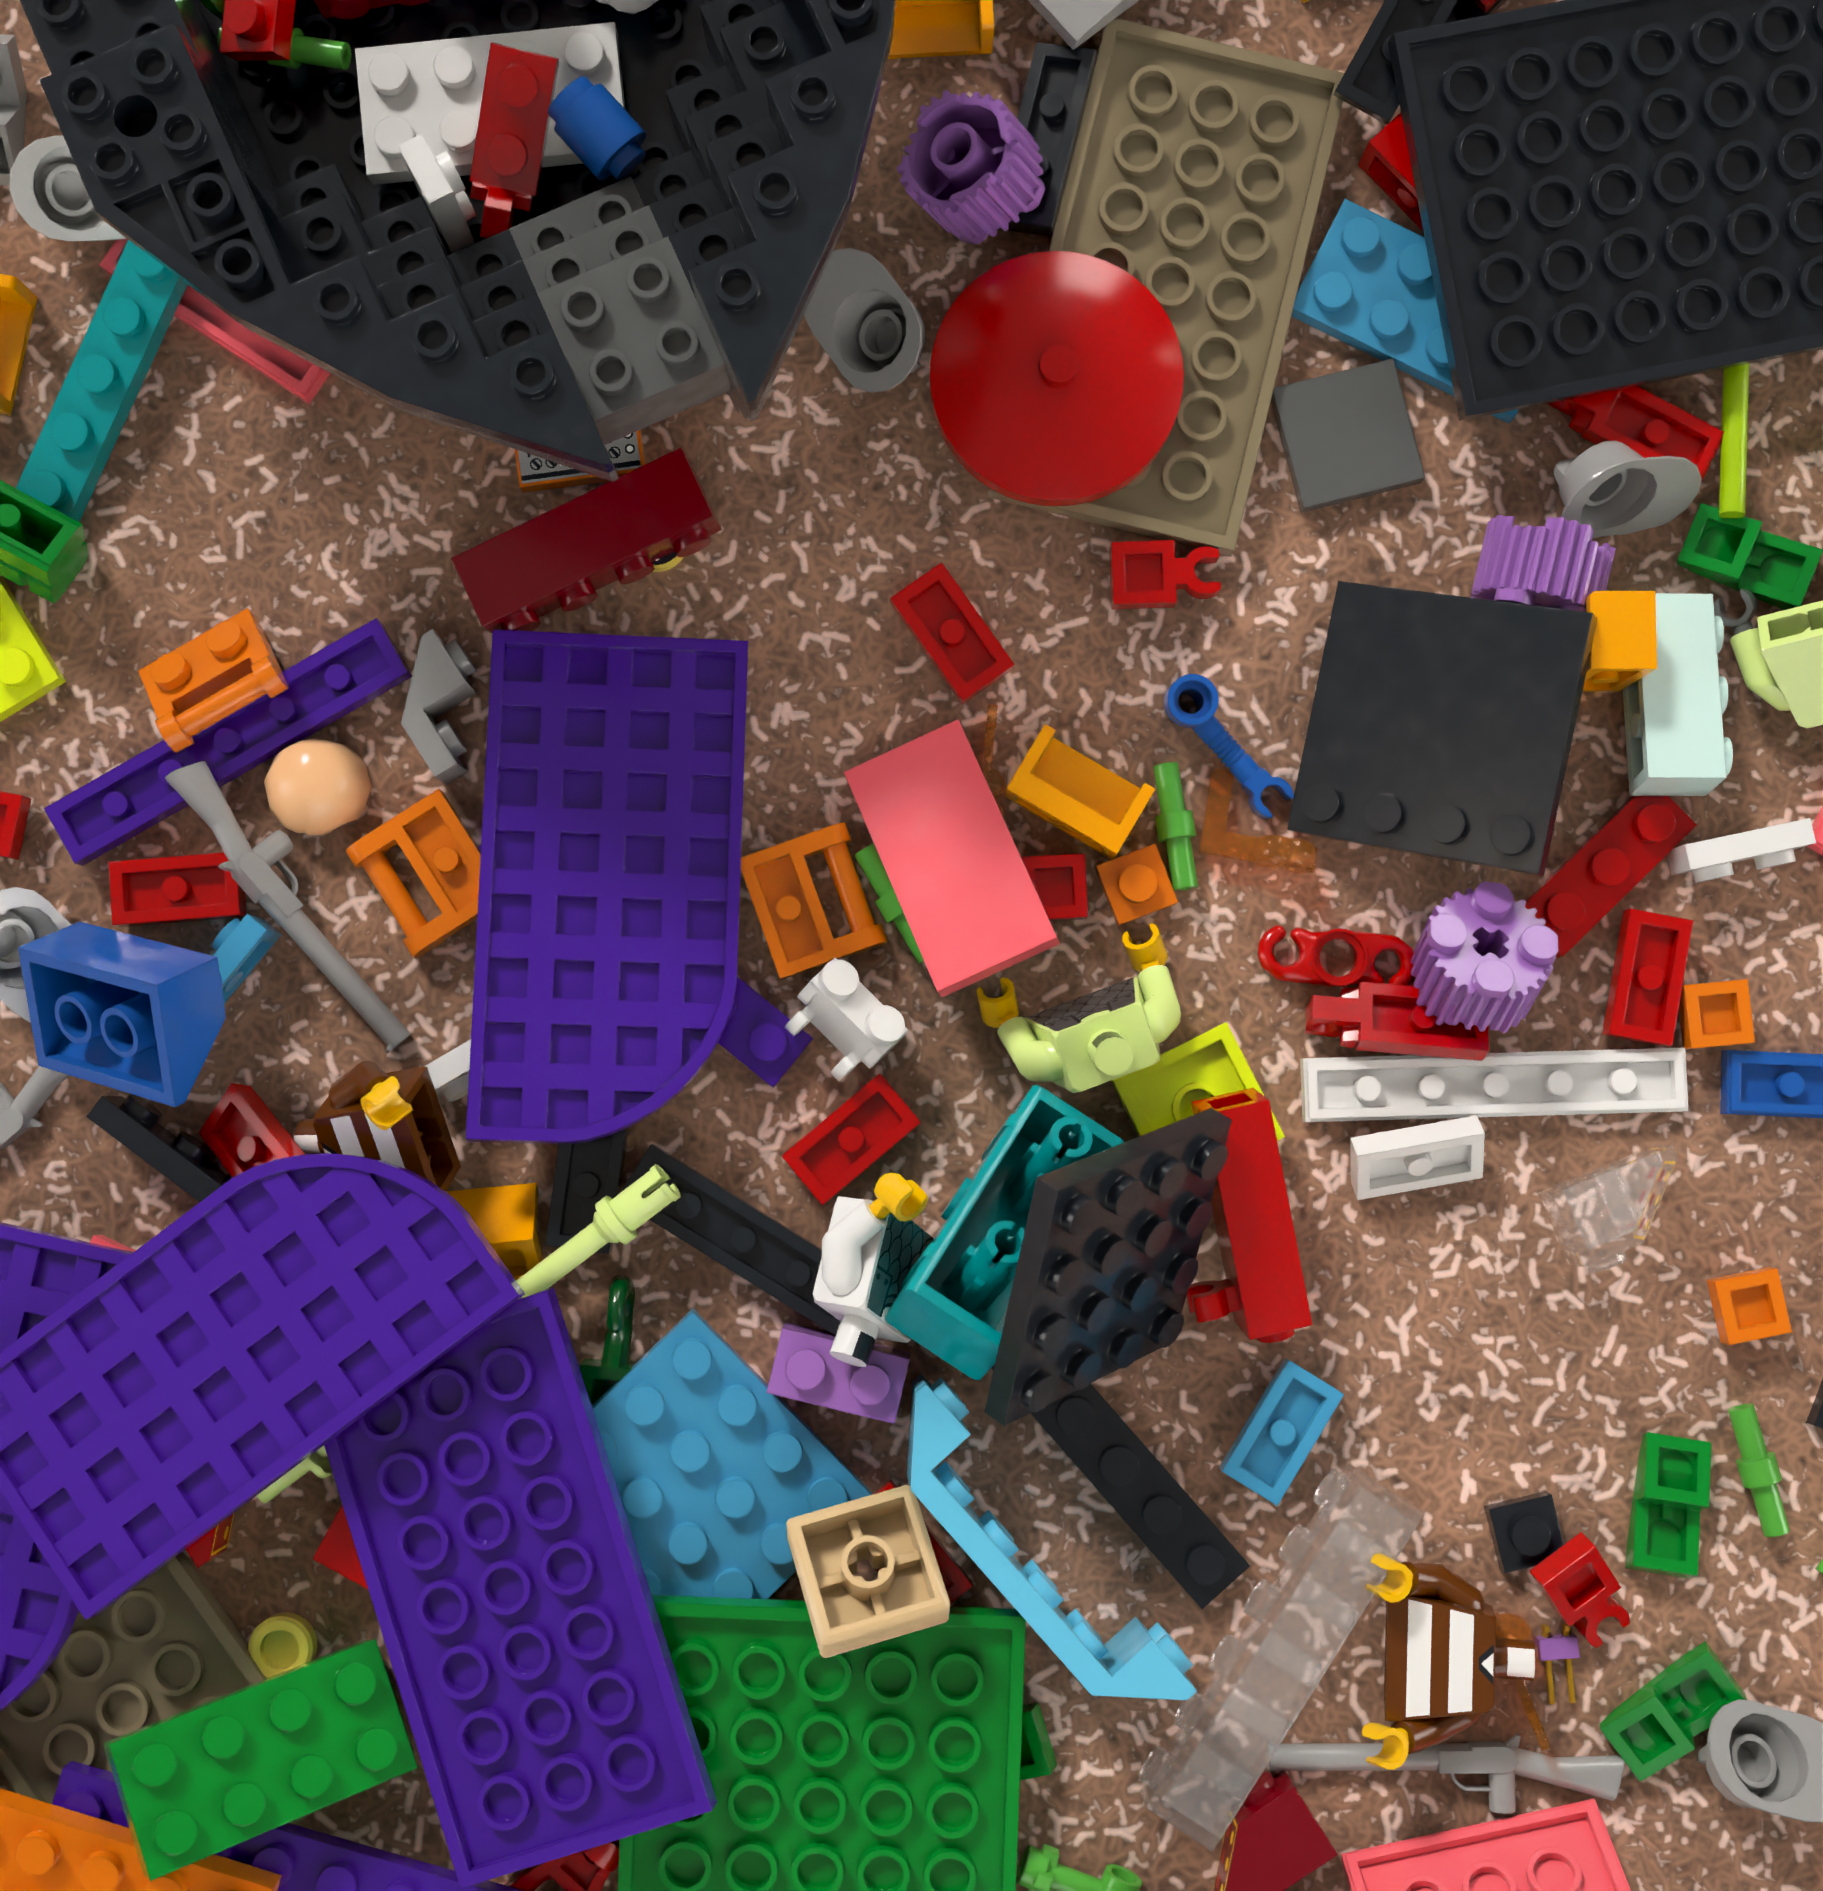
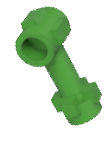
[1016,1843,1142,1891]

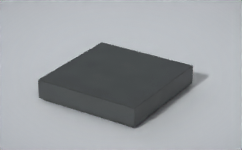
[1271,359,1425,513]

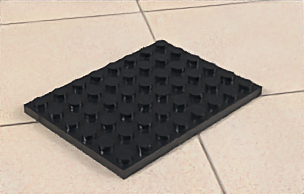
[1388,0,1823,421]

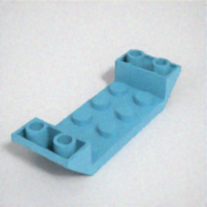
[907,1374,1197,1700]

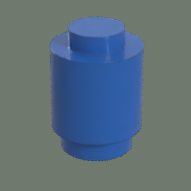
[547,76,647,181]

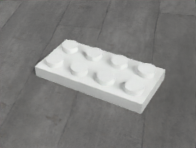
[355,22,625,185]

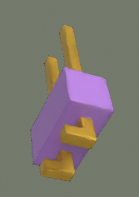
[1535,1623,1580,1705]

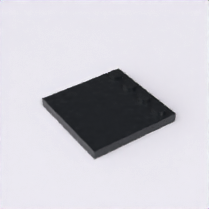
[1287,581,1597,876]

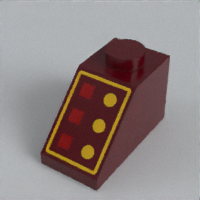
[1213,1771,1338,1891]

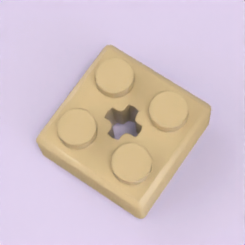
[786,1485,950,1658]

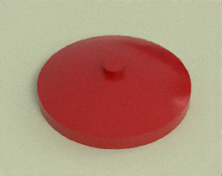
[929,251,1184,506]

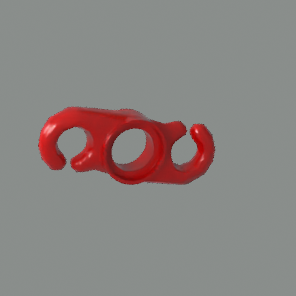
[1257,925,1414,987]

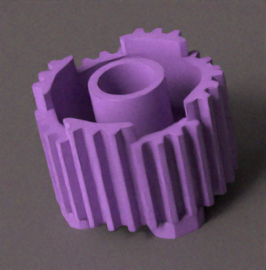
[896,90,1045,245]
[1471,515,1616,612]
[1411,881,1558,1033]

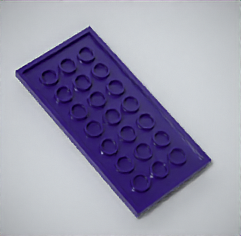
[324,1288,717,1888]

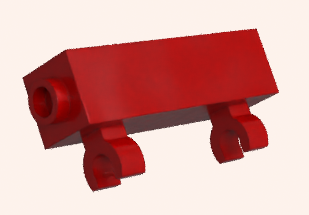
[1186,1088,1313,1343]

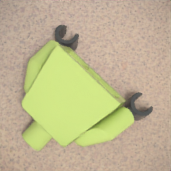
[1714,589,1823,728]

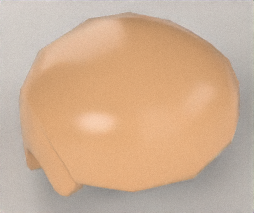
[264,739,371,836]

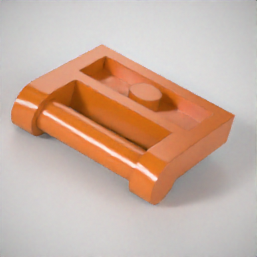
[138,608,289,753]
[346,789,481,959]
[741,822,888,980]

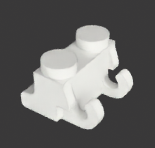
[785,958,908,1081]

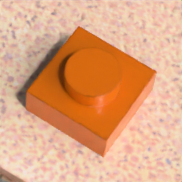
[1095,844,1178,927]
[1679,979,1755,1049]
[1706,1267,1792,1345]

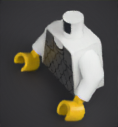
[813,1173,934,1367]

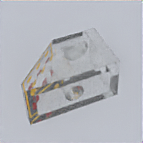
[1537,1145,1678,1273]

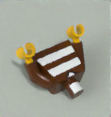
[294,1061,461,1191]
[1362,1553,1535,1770]

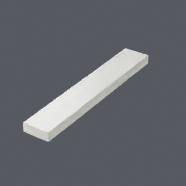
[1300,1047,1689,1122]

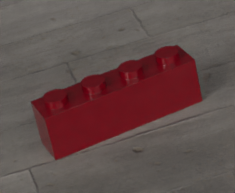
[451,448,722,633]

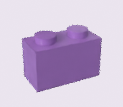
[766,1322,910,1424]

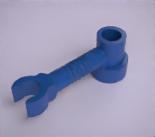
[1164,674,1294,820]

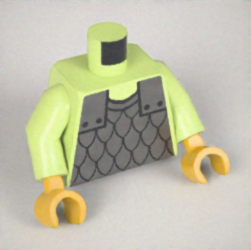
[977,923,1181,1093]

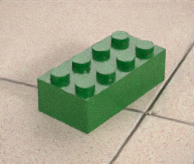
[103,1639,418,1881]

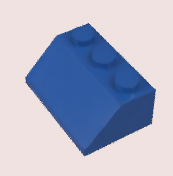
[18,922,226,1107]

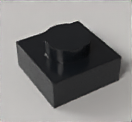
[1484,1491,1564,1573]

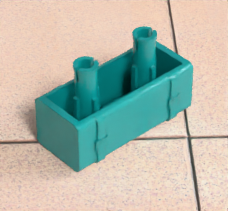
[885,1085,1124,1380]

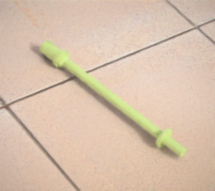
[256,1164,681,1504]

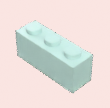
[1623,593,1733,796]

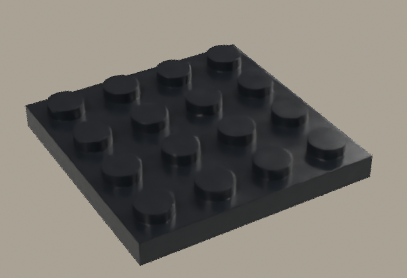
[984,1108,1232,1426]

